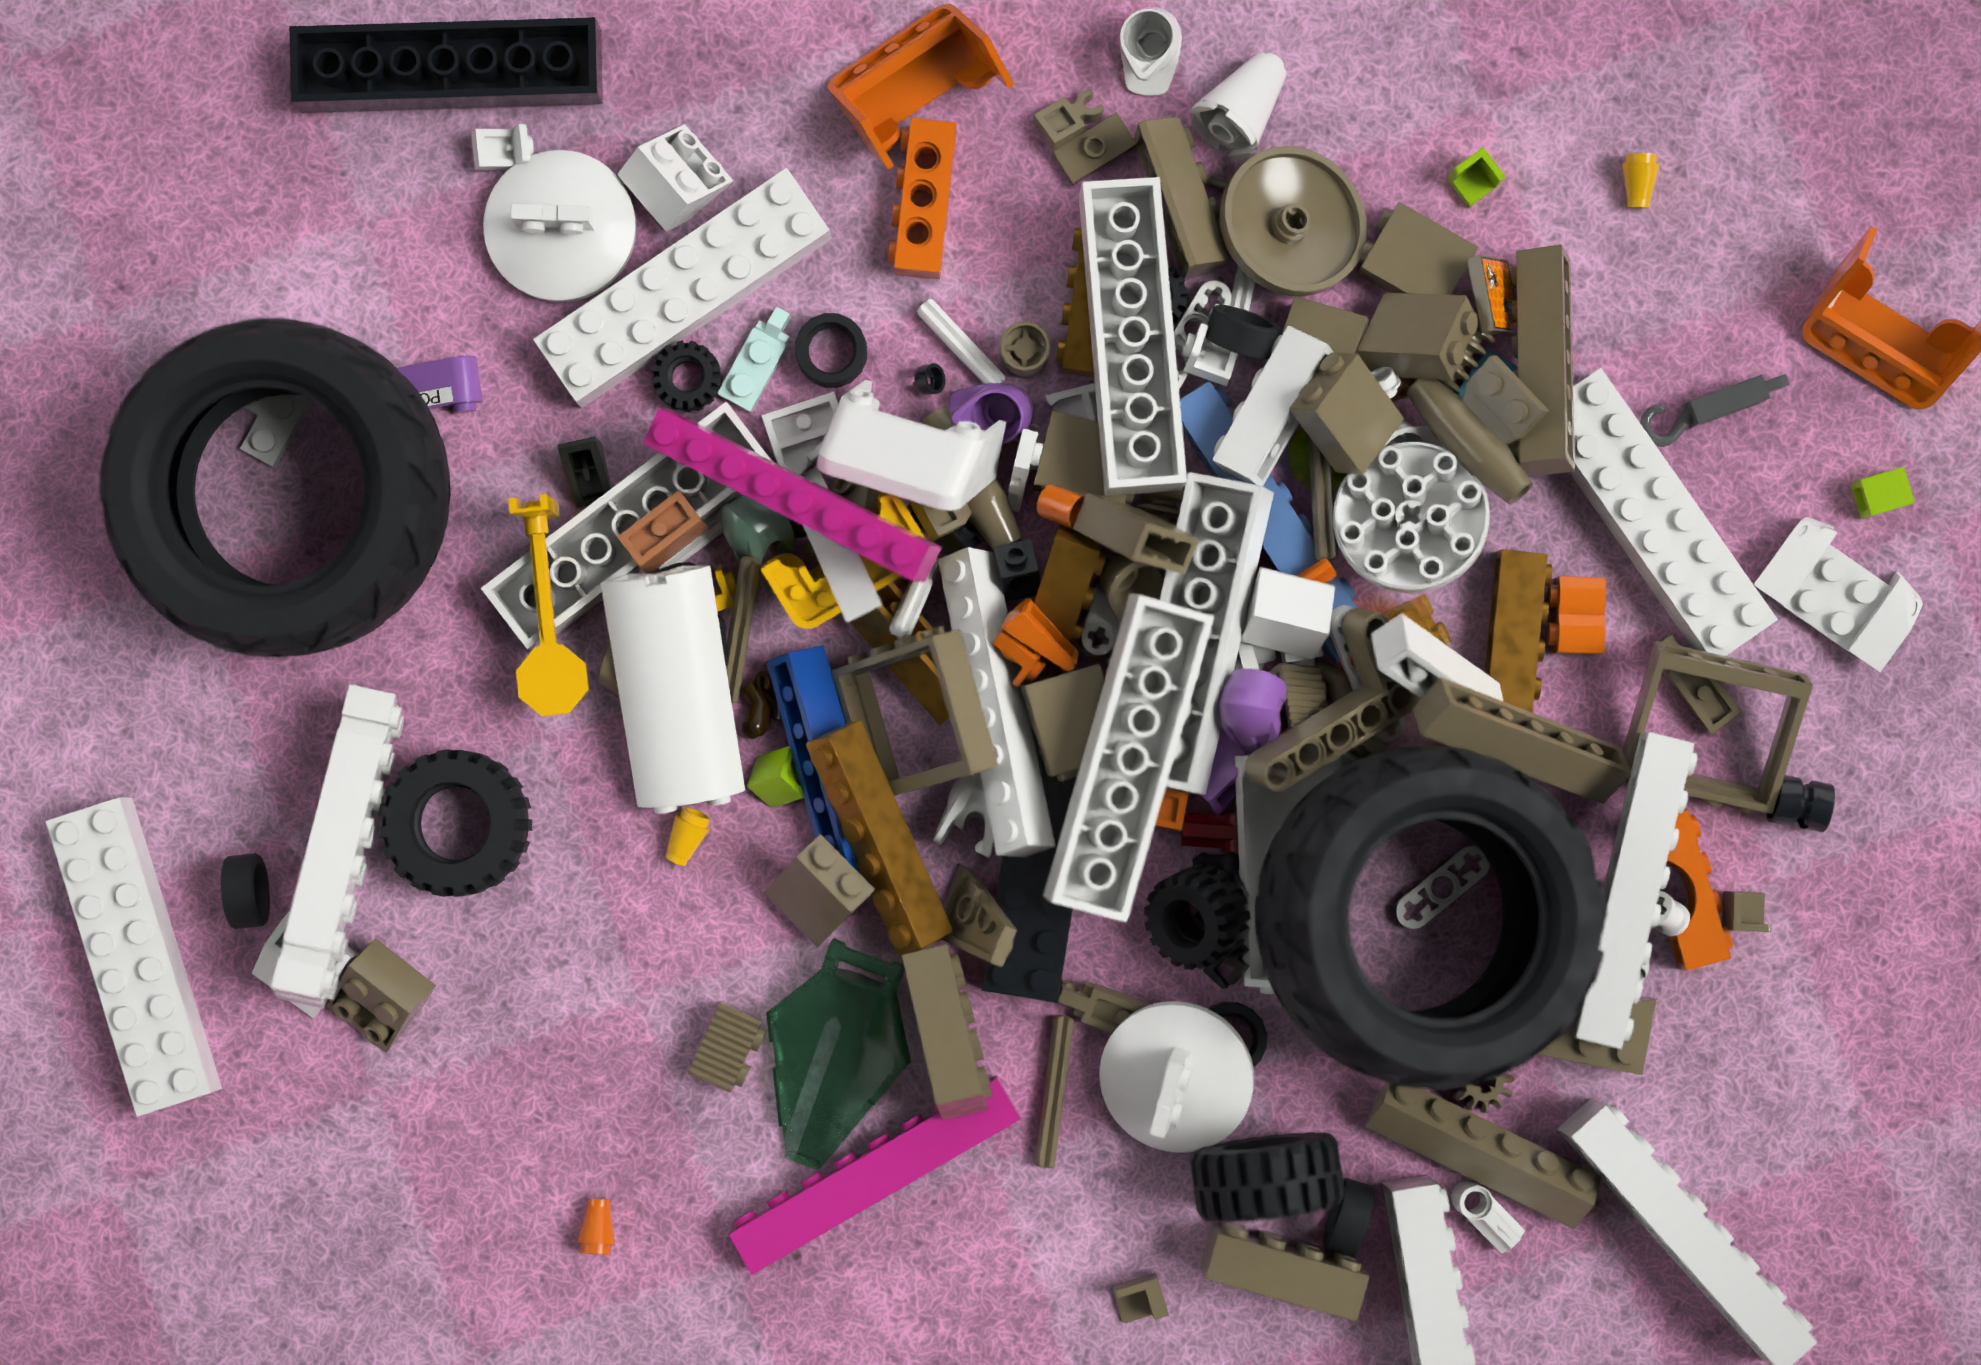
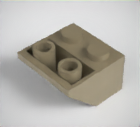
[327,938,436,1053]

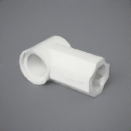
[1451,1180,1525,1254]

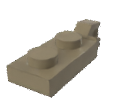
[1659,634,1742,735]
[1058,980,1152,1033]

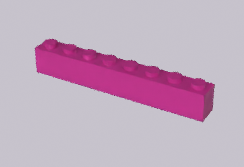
[643,408,942,583]
[728,1076,1021,1275]

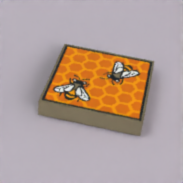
[1467,255,1518,337]

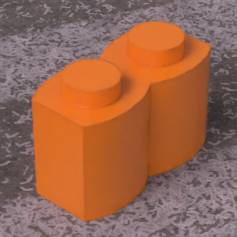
[1546,576,1606,656]

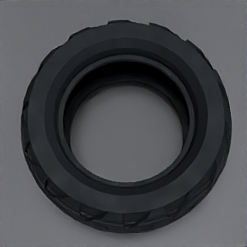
[99,318,451,657]
[1255,746,1607,1089]

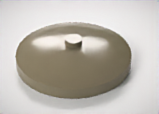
[1219,146,1367,296]

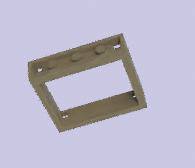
[832,626,999,796]
[1622,641,1813,814]

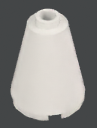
[1190,53,1286,159]

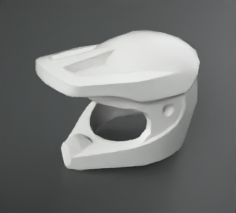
[1119,7,1182,96]
[933,772,994,858]

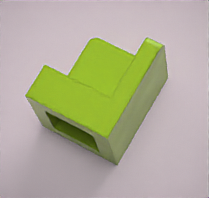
[1446,147,1506,208]
[1850,467,1915,520]
[747,746,804,807]

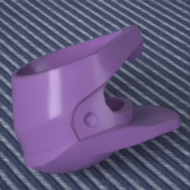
[949,383,1034,445]
[1219,668,1287,753]

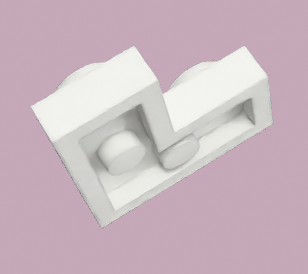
[240,395,312,468]

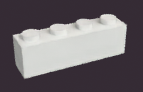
[1212,325,1334,486]
[1371,613,1503,701]

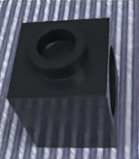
[994,539,1041,602]

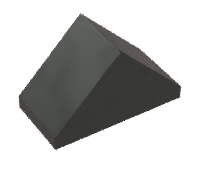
[558,436,612,508]

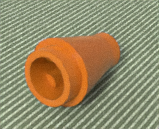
[577,1199,615,1255]

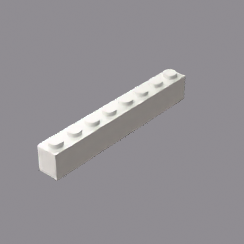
[938,547,1055,857]
[1568,732,1697,1049]

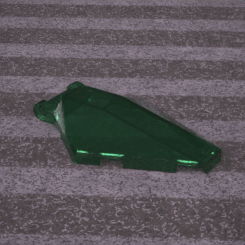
[766,938,911,1169]

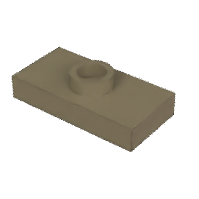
[1052,112,1137,186]

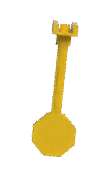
[508,494,589,717]

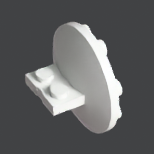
[483,150,636,302]
[1333,442,1490,593]
[1099,1001,1254,1153]

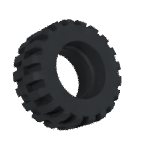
[378,750,533,897]
[1190,1132,1345,1223]

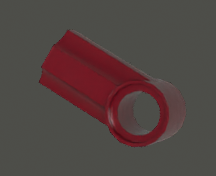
[1181,813,1239,852]

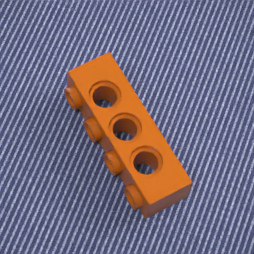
[888,118,957,279]

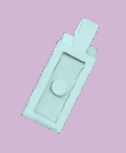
[717,307,791,413]

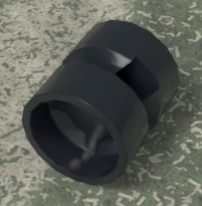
[1766,775,1835,832]

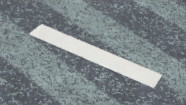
[800,466,882,623]

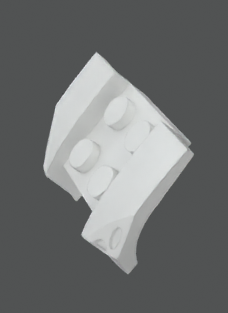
[1753,517,1923,672]

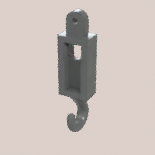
[1640,374,1790,447]

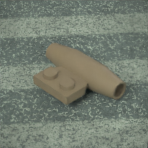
[1407,356,1549,505]
[907,406,1022,550]

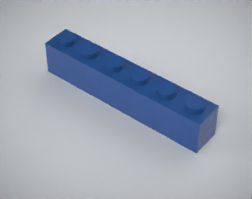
[766,645,862,874]

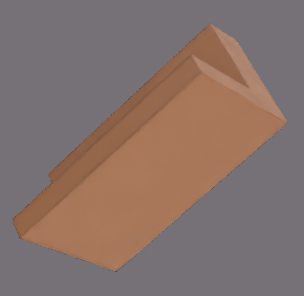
[617,490,709,574]

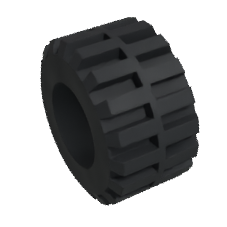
[1144,864,1251,970]

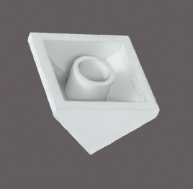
[1241,567,1335,659]

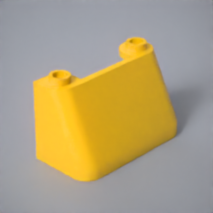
[760,492,924,629]

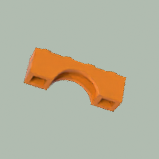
[1666,809,1733,971]

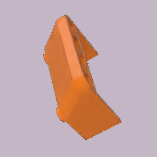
[828,4,1014,170]
[1802,226,1981,409]

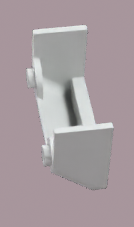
[817,380,1006,510]

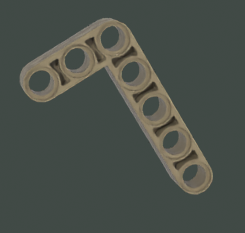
[1244,608,1418,792]

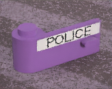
[397,356,483,414]

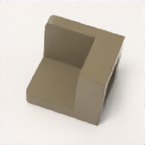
[1722,891,1771,932]
[1112,1273,1169,1323]

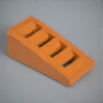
[1001,598,1079,672]

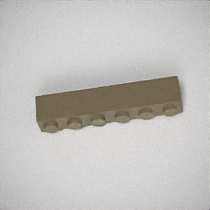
[1511,244,1575,477]
[1413,677,1631,804]
[1365,1082,1601,1229]

